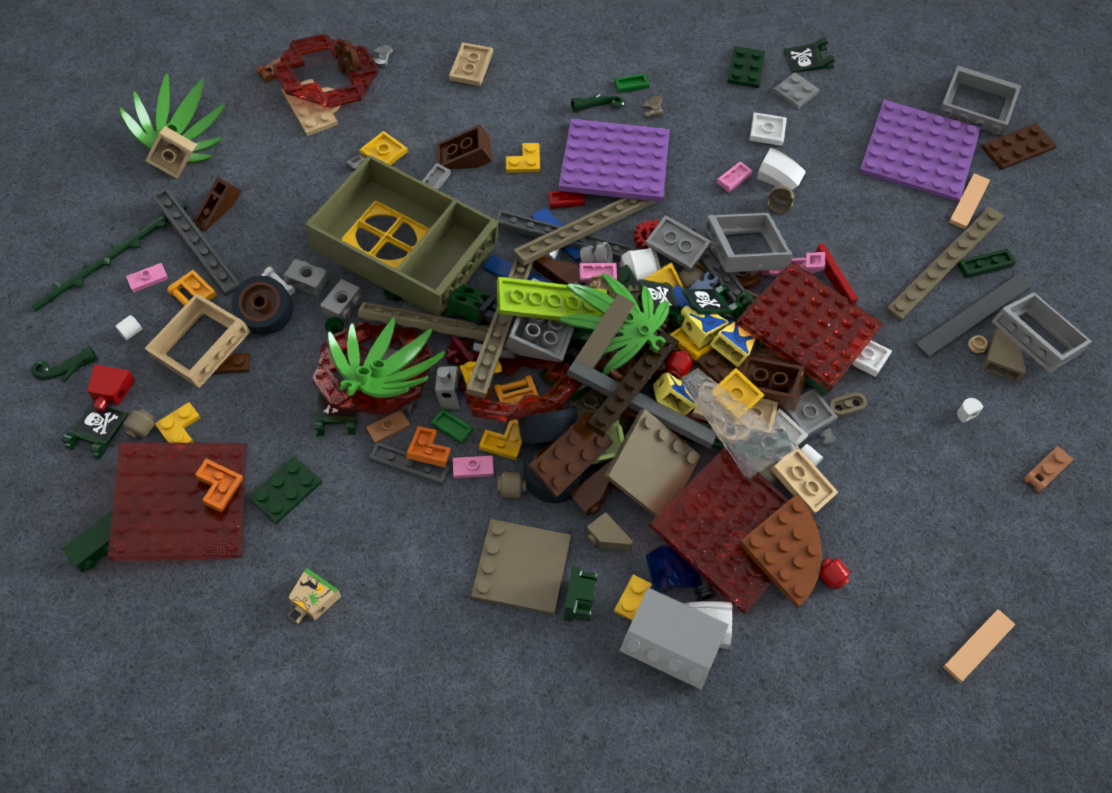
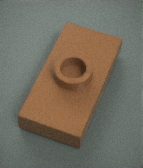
[366,410,410,444]

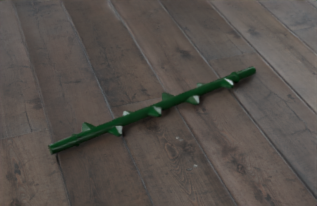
[31,202,187,311]

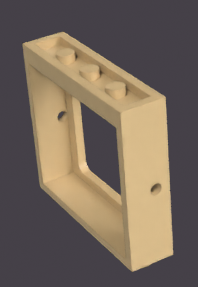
[145,293,251,388]

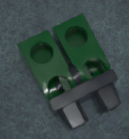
[446,284,498,326]

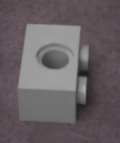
[284,259,330,297]
[320,279,362,321]

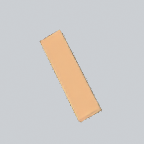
[949,173,990,229]
[943,609,1015,683]

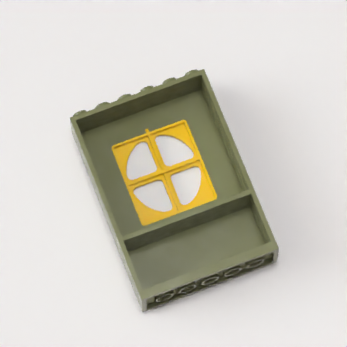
[305,155,499,316]

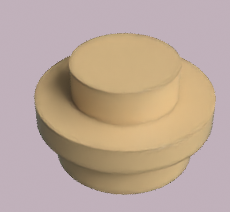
[968,335,988,354]

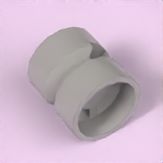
[580,242,613,263]

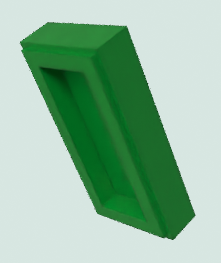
[614,74,649,93]
[430,408,474,444]

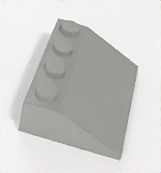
[503,278,575,362]
[619,588,729,689]

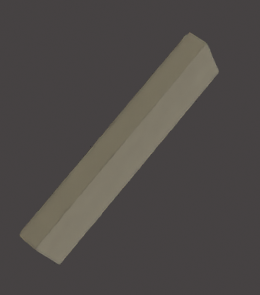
[575,293,635,369]

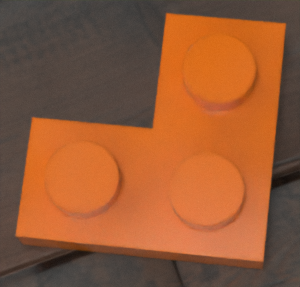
[406,426,451,467]
[195,459,243,512]

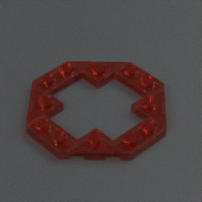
[273,34,378,108]
[312,321,433,416]
[459,356,580,422]

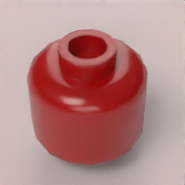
[665,350,693,379]
[819,557,850,590]

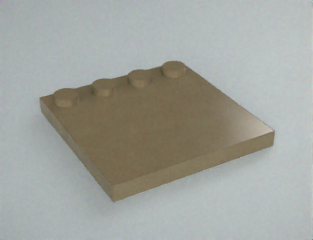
[604,409,701,523]
[471,519,571,615]

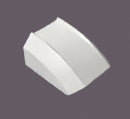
[757,148,806,190]
[619,247,661,281]
[684,601,733,649]

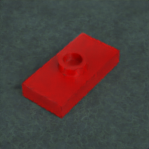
[548,191,585,209]

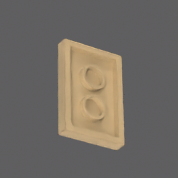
[449,42,493,86]
[770,446,838,515]

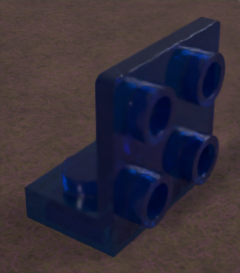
[646,545,702,594]

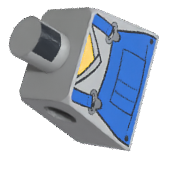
[435,366,464,410]

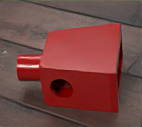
[87,364,135,412]

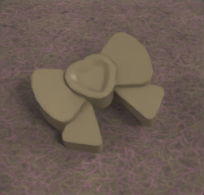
[643,96,664,118]

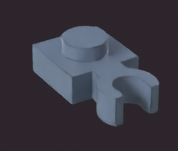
[689,272,718,289]

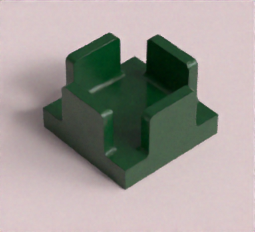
[564,566,597,622]

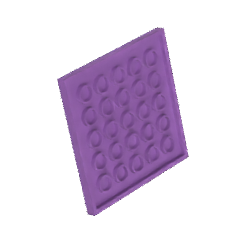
[859,100,981,202]
[558,119,670,202]

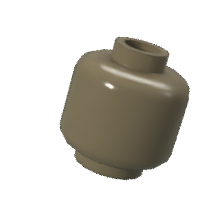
[123,409,155,439]
[497,472,526,498]

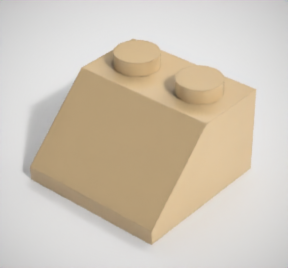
[145,126,197,179]

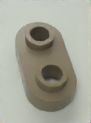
[829,392,867,418]

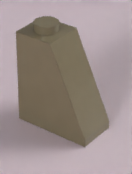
[981,327,1026,382]

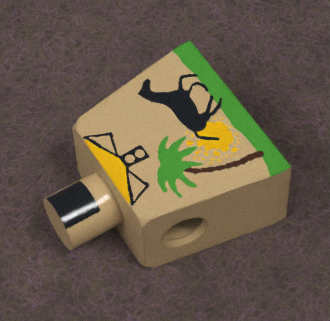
[288,568,341,624]

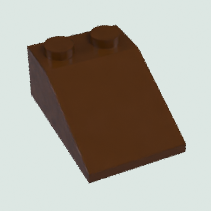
[436,125,492,169]
[741,356,805,411]

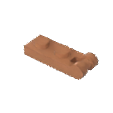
[1022,446,1074,493]

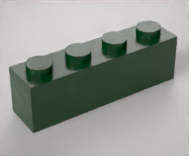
[62,495,153,573]

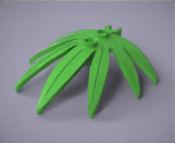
[119,73,225,163]
[559,273,669,376]
[328,317,445,398]

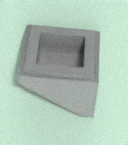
[346,155,366,169]

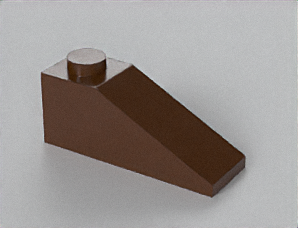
[193,177,242,231]
[532,257,586,286]
[570,458,614,516]

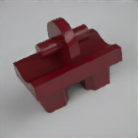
[446,335,479,366]

